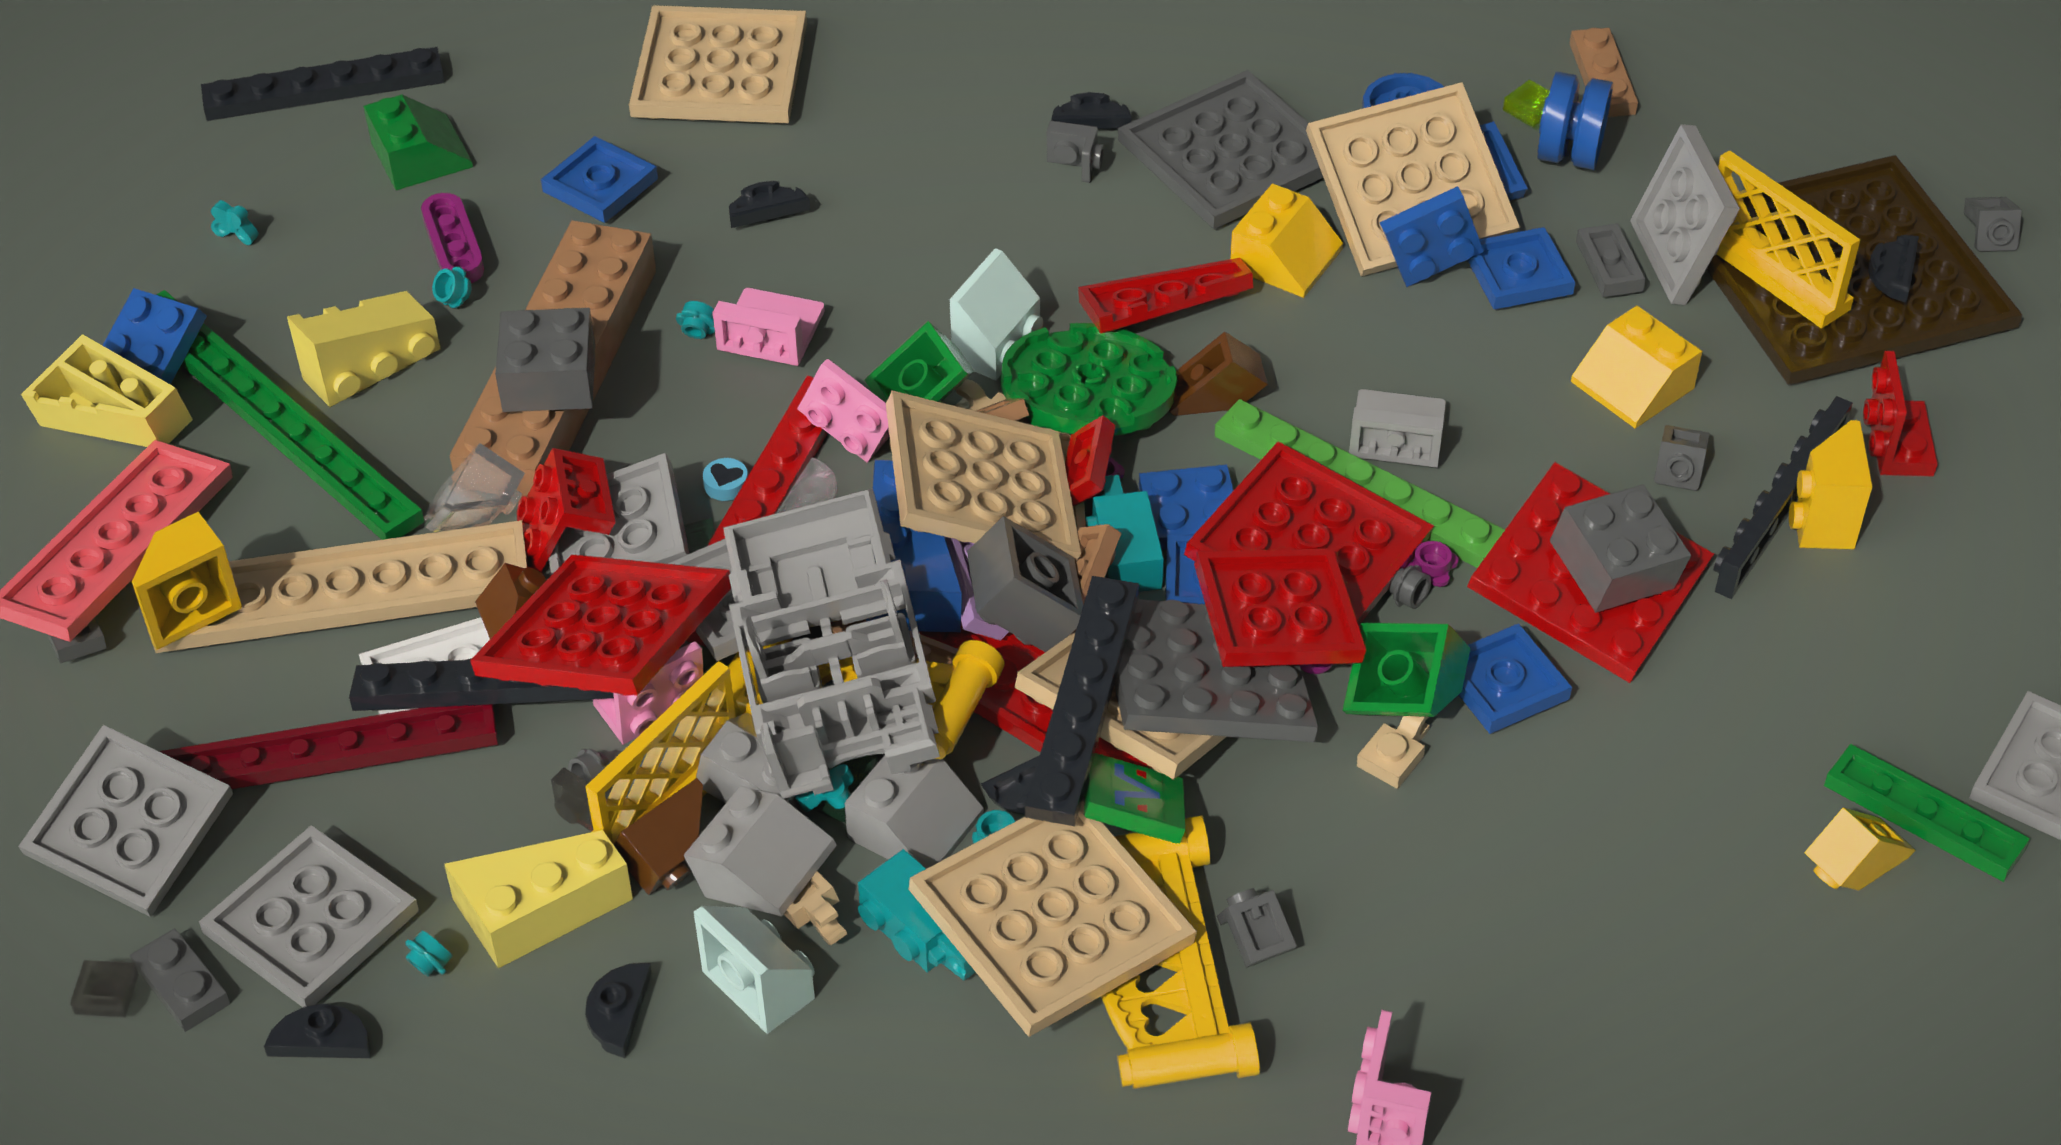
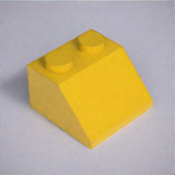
[1231,183,1343,298]
[1571,306,1702,429]
[1789,420,1872,549]
[132,512,242,650]

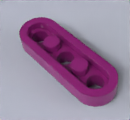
[421,193,484,284]

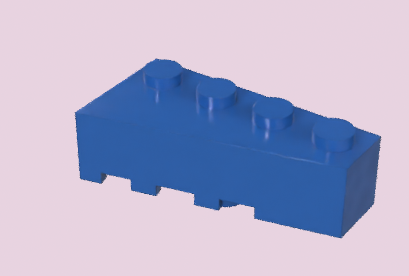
[866,460,962,633]

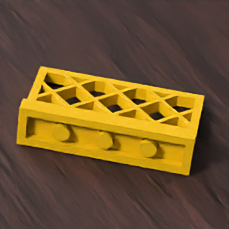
[1716,150,1860,329]
[586,661,736,845]

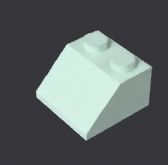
[950,248,1043,380]
[694,906,815,1034]

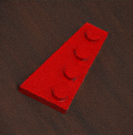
[1078,258,1253,334]

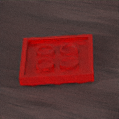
[1194,548,1366,667]

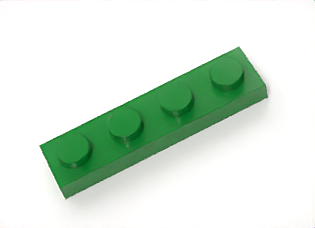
[1824,743,2030,882]

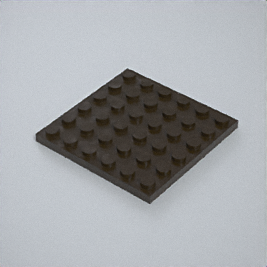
[1706,155,2023,385]

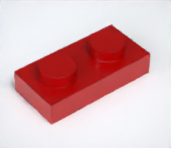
[1065,415,1115,506]

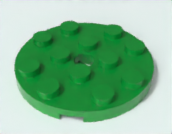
[1001,323,1177,436]

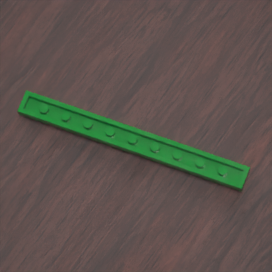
[156,290,424,540]

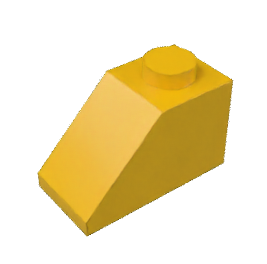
[1805,807,1916,890]

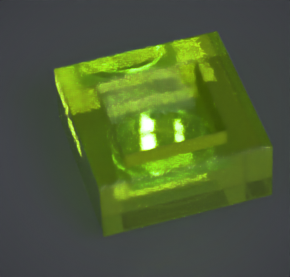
[1503,79,1550,128]

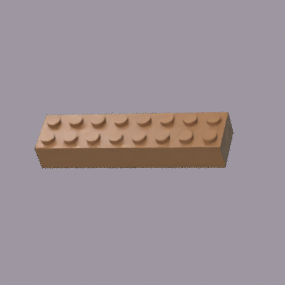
[450,220,656,504]

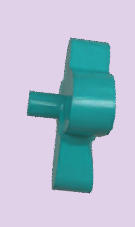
[211,200,259,245]
[795,764,854,811]

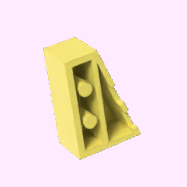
[287,291,440,407]
[21,334,193,447]
[444,830,633,969]

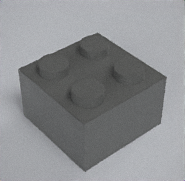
[495,308,596,412]
[1550,484,1691,613]
[967,516,1083,652]

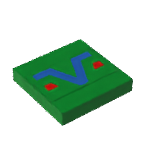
[1084,753,1186,844]

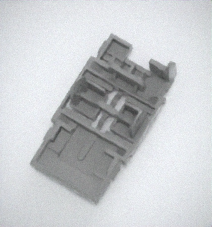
[723,488,940,799]

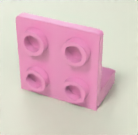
[713,288,825,366]
[797,359,890,463]
[593,642,703,745]
[1348,1010,1431,1145]

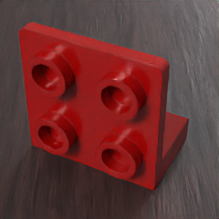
[1863,351,1937,477]
[517,448,616,572]

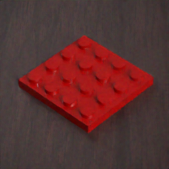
[1184,441,1434,626]
[1467,462,1714,683]
[470,554,731,696]

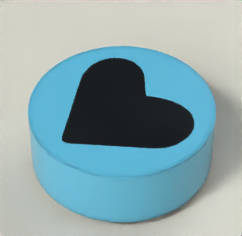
[703,458,748,501]

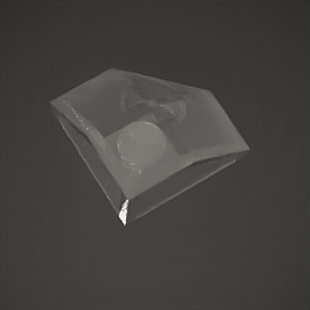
[424,443,525,532]

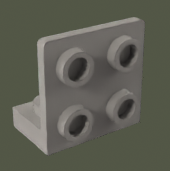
[1349,389,1446,468]

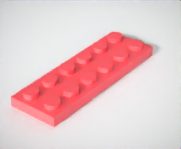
[0,440,232,642]

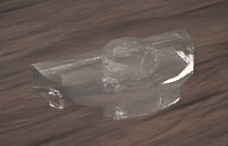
[776,457,838,513]

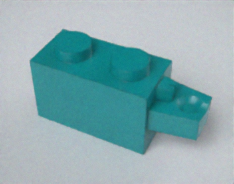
[1085,475,1164,592]
[858,849,975,981]

